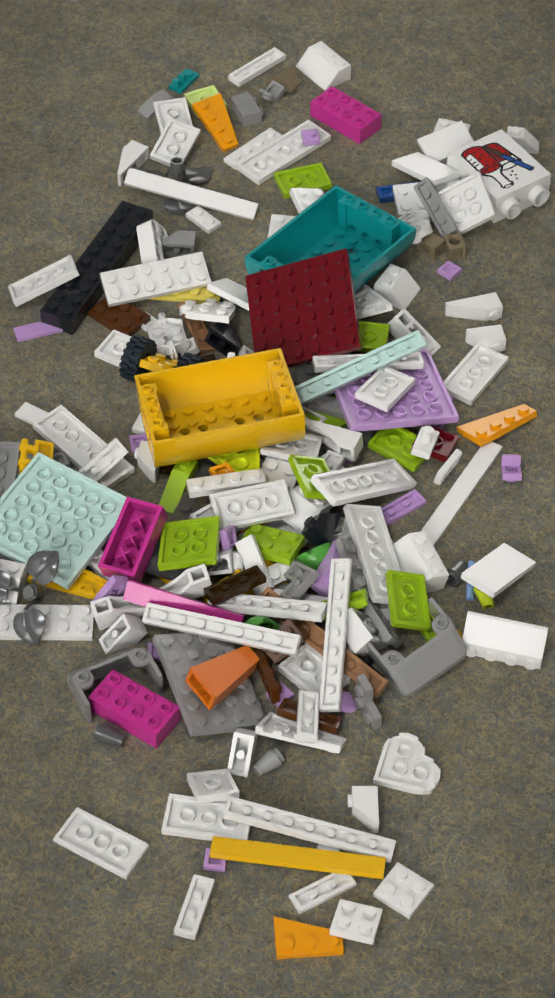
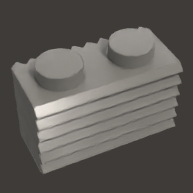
[231,91,264,127]

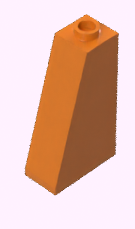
[185,646,260,710]

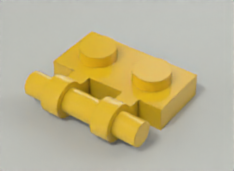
[18,438,54,474]

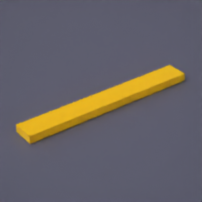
[210,836,386,879]

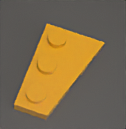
[273,916,344,959]

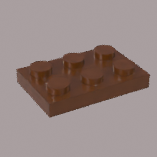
[87,297,151,336]

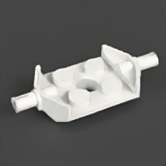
[147,313,189,359]

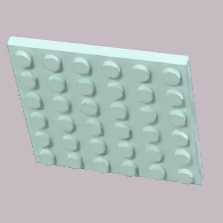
[0,452,127,590]

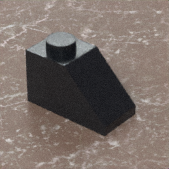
[204,322,241,356]
[301,513,341,547]

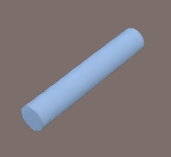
[466,561,475,601]

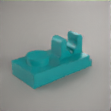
[168,68,199,94]

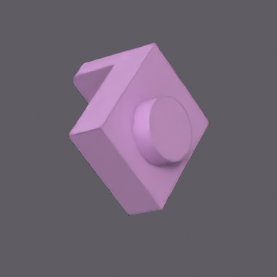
[501,454,522,483]

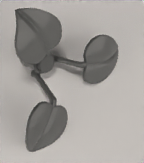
[137,157,213,213]
[0,551,59,645]

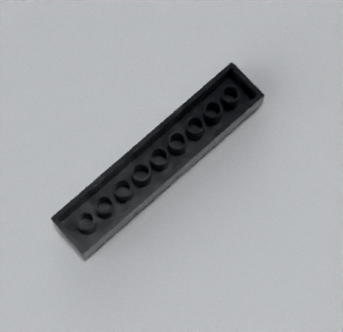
[40,201,153,335]

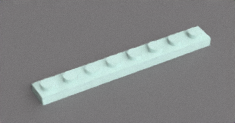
[295,330,427,405]

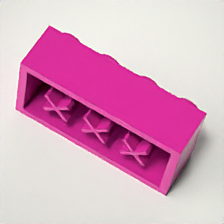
[310,86,382,144]
[98,497,168,583]
[88,669,181,748]

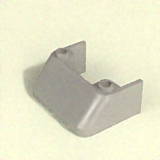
[366,597,467,696]
[66,648,164,723]

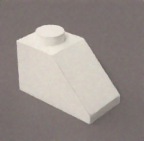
[507,126,539,154]
[465,324,506,353]
[134,441,159,483]
[98,613,148,655]
[228,728,258,777]
[347,786,379,833]

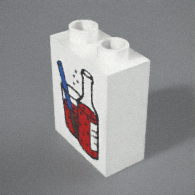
[447,129,551,223]

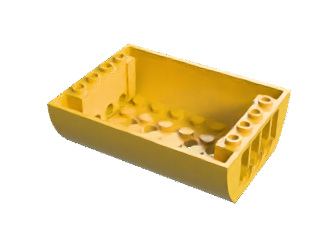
[134,348,305,468]

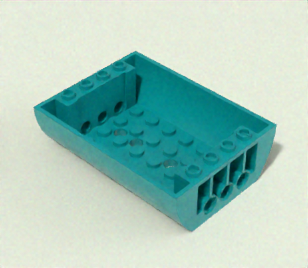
[244,185,416,293]

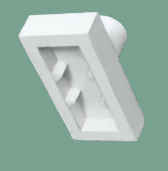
[411,426,440,460]

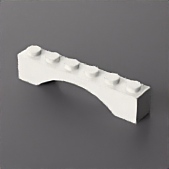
[256,418,363,462]
[90,564,212,631]

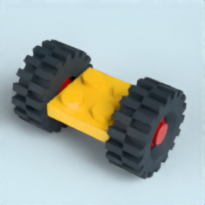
[119,335,207,382]

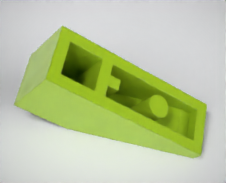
[159,460,198,514]

